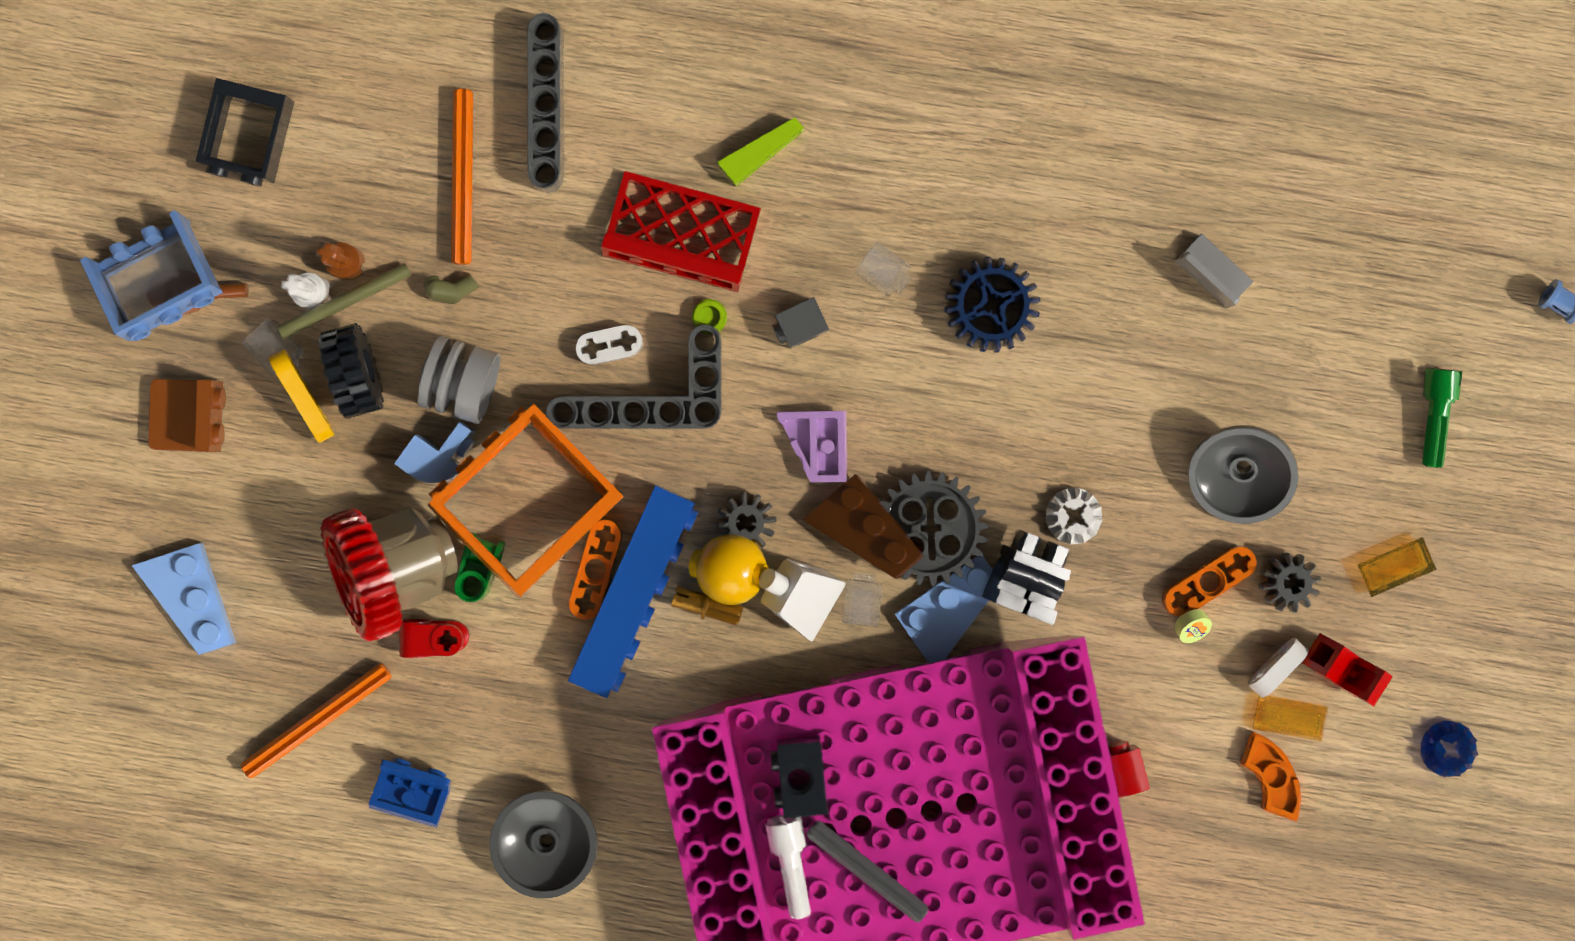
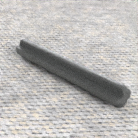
[807,820,929,923]

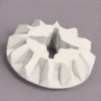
[1046,488,1103,544]

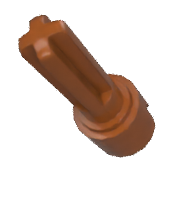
[316,242,365,280]

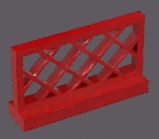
[601,171,761,293]

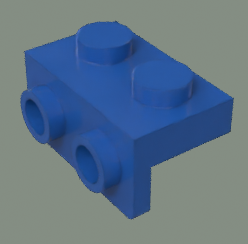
[368,758,451,828]

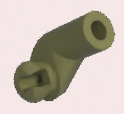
[424,273,479,304]

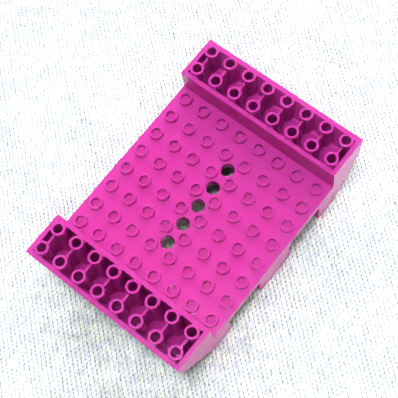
[652,635,1145,941]

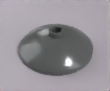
[1189,425,1298,524]
[490,790,597,899]

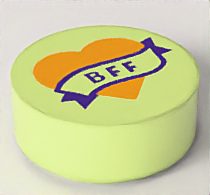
[1174,609,1212,643]

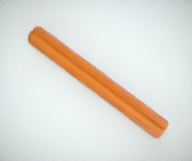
[451,88,473,265]
[240,663,392,779]

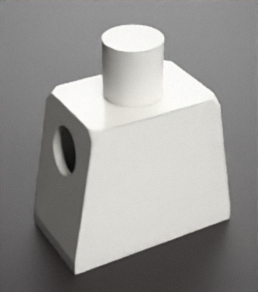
[759,559,846,642]

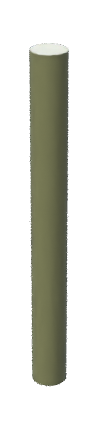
[276,263,411,340]

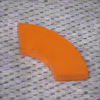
[1240,730,1301,822]

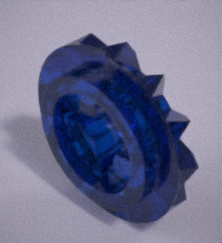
[1420,721,1479,777]

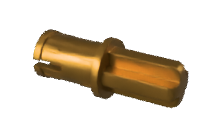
[671,585,743,625]

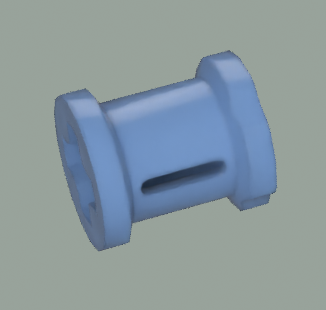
[1538,279,1575,324]

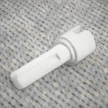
[281,273,331,309]
[765,815,811,919]

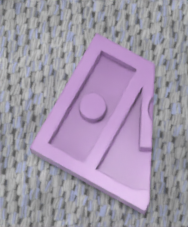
[777,411,848,482]

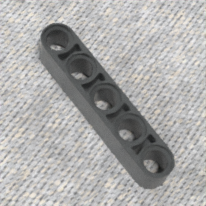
[528,13,564,193]

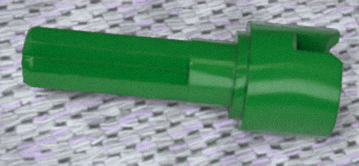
[1422,368,1463,468]

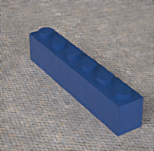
[568,485,699,698]

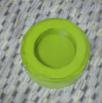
[692,299,727,335]

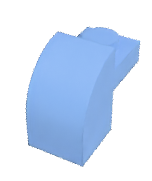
[394,422,476,483]

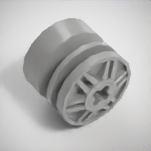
[418,336,501,424]

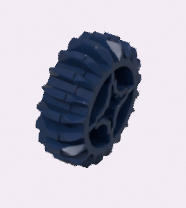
[944,257,1040,353]

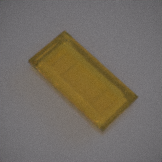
[1357,537,1437,597]
[1252,695,1328,742]

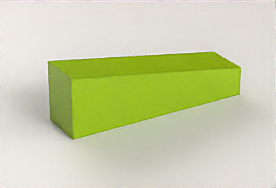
[717,117,804,187]

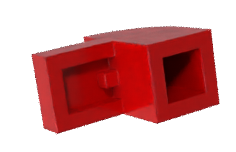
[1301,633,1393,707]

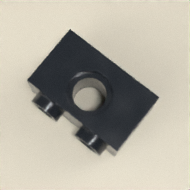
[770,736,828,818]

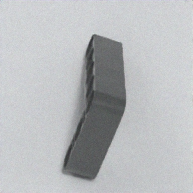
[546,324,722,429]

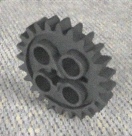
[880,471,989,586]

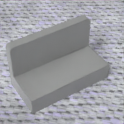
[1175,234,1254,308]

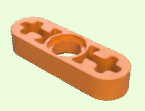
[569,519,622,620]
[1162,546,1257,617]

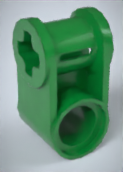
[454,532,506,602]

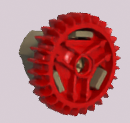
[320,507,458,642]

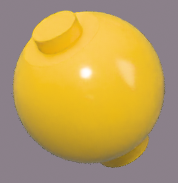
[689,534,769,605]

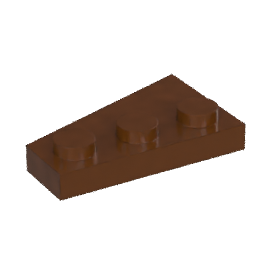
[803,474,924,579]

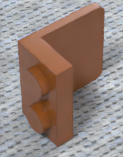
[148,379,226,452]

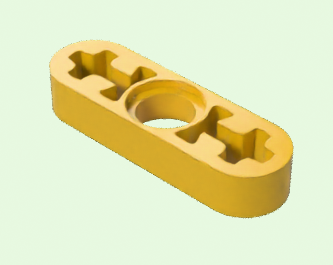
[268,349,335,443]

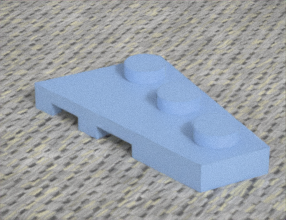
[132,543,236,655]
[894,555,993,663]

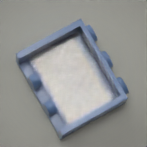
[80,210,223,341]

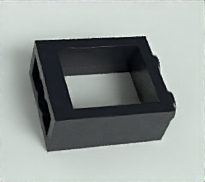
[196,78,294,187]

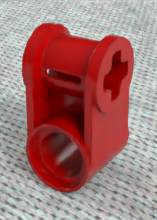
[399,619,470,658]

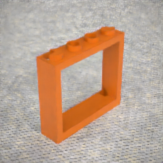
[427,404,624,598]

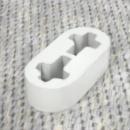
[576,325,643,365]
[1248,638,1309,698]

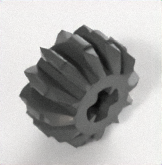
[716,492,776,548]
[1258,552,1321,613]

